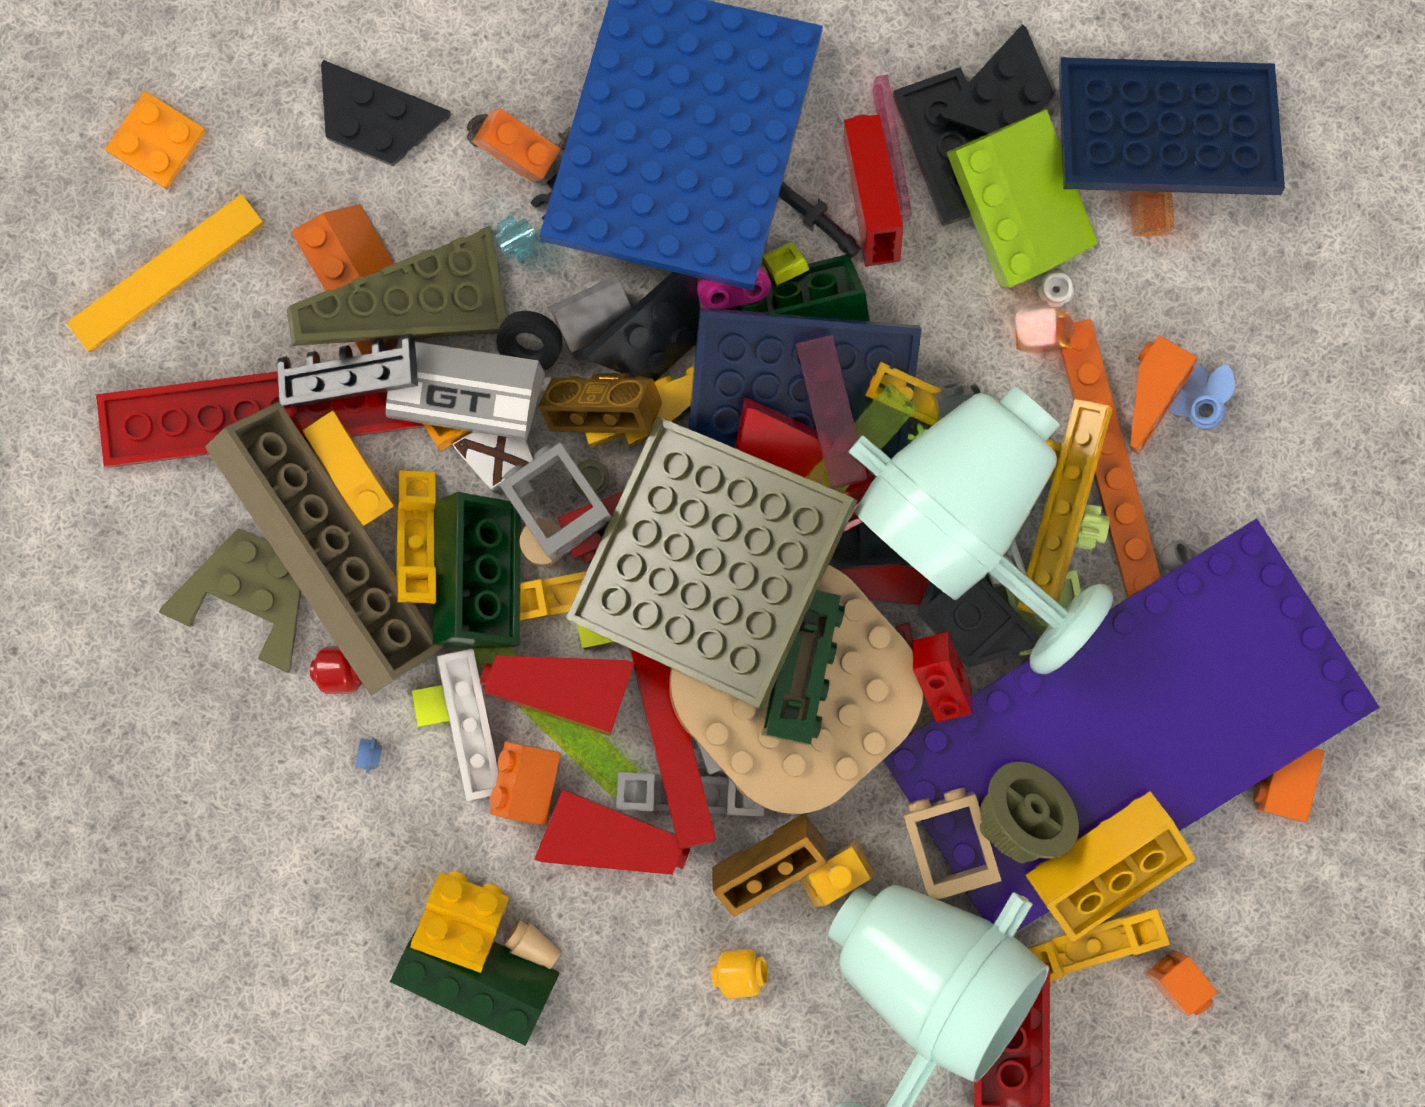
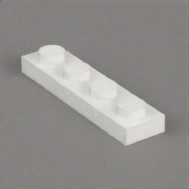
[436,649,498,801]

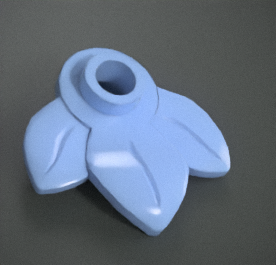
[1169,364,1235,429]

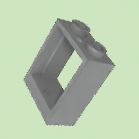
[499,442,612,562]

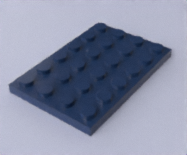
[1058,57,1285,195]
[688,307,922,459]

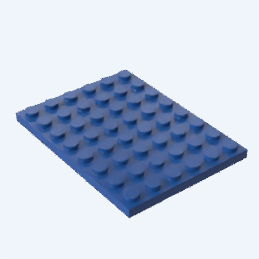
[539,0,823,291]

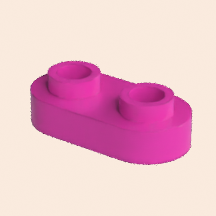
[697,265,771,309]

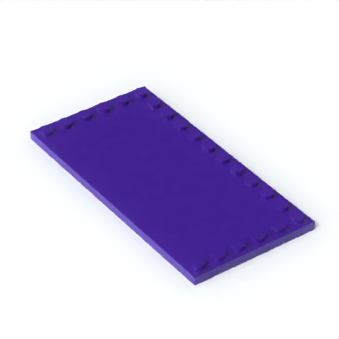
[883,518,1380,931]

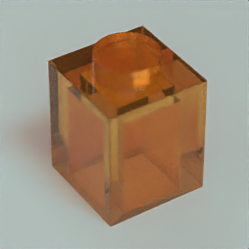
[1130,191,1174,237]
[1014,307,1074,353]

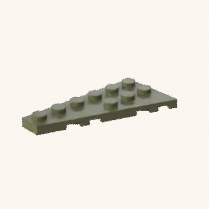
[287,225,507,346]

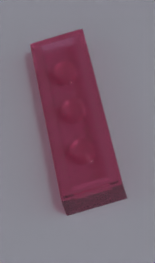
[872,74,912,223]
[796,335,868,489]

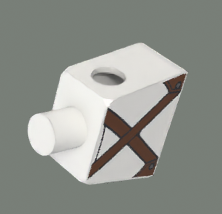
[452,432,534,500]

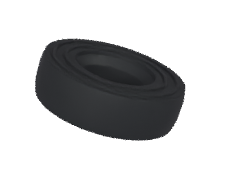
[496,311,563,370]

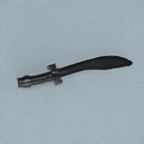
[779,182,861,258]

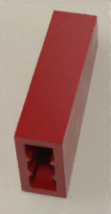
[843,114,903,267]
[735,398,874,491]
[479,655,635,736]
[534,789,691,875]

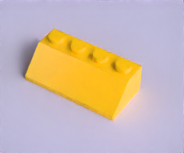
[1026,791,1196,943]

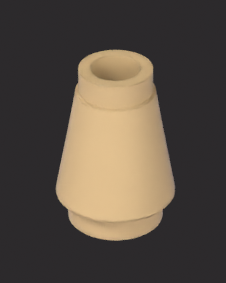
[504,919,561,969]

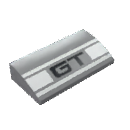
[385,339,545,440]

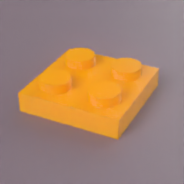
[105,90,206,190]

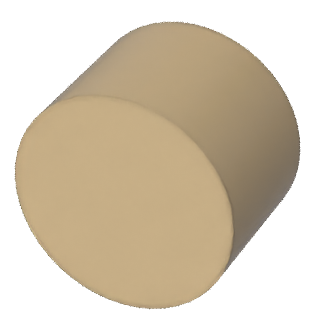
[520,519,565,567]

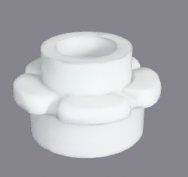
[1038,272,1074,308]

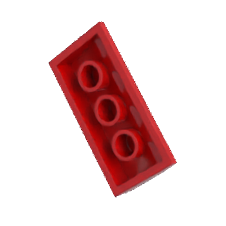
[974,962,1050,1107]

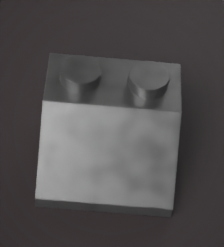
[550,275,631,360]

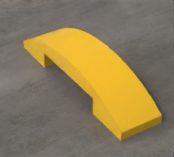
[396,470,436,603]
[520,571,587,621]
[1027,908,1171,981]

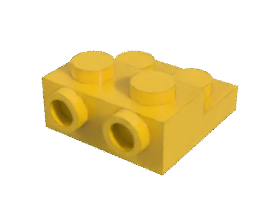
[410,871,509,973]

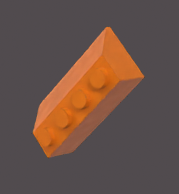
[291,204,402,355]

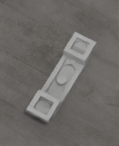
[616,772,764,817]

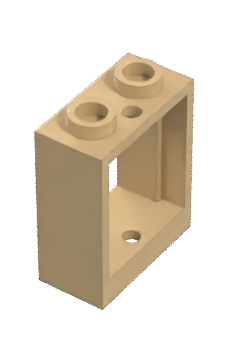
[902,788,1002,900]

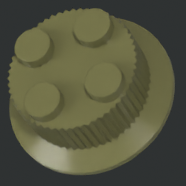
[980,762,1079,863]

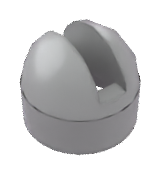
[1160,540,1193,571]

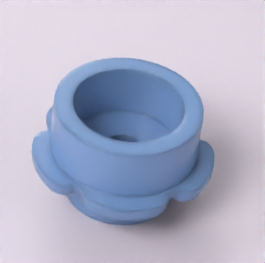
[355,737,382,773]

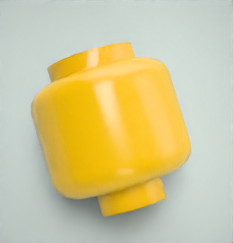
[711,948,768,999]

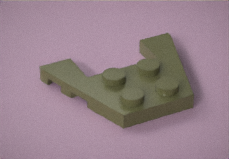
[159,528,301,673]

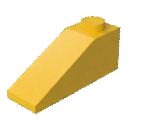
[302,410,395,526]

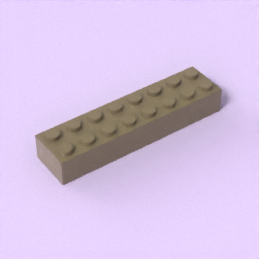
[205,402,443,695]

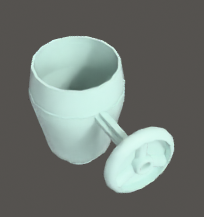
[848,386,1113,674]
[828,885,1049,1107]

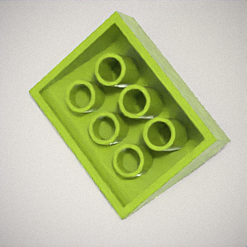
[946,109,1098,288]

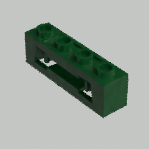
[762,590,845,745]

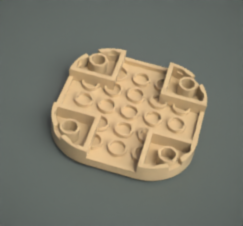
[669,565,923,814]

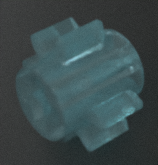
[493,215,538,262]

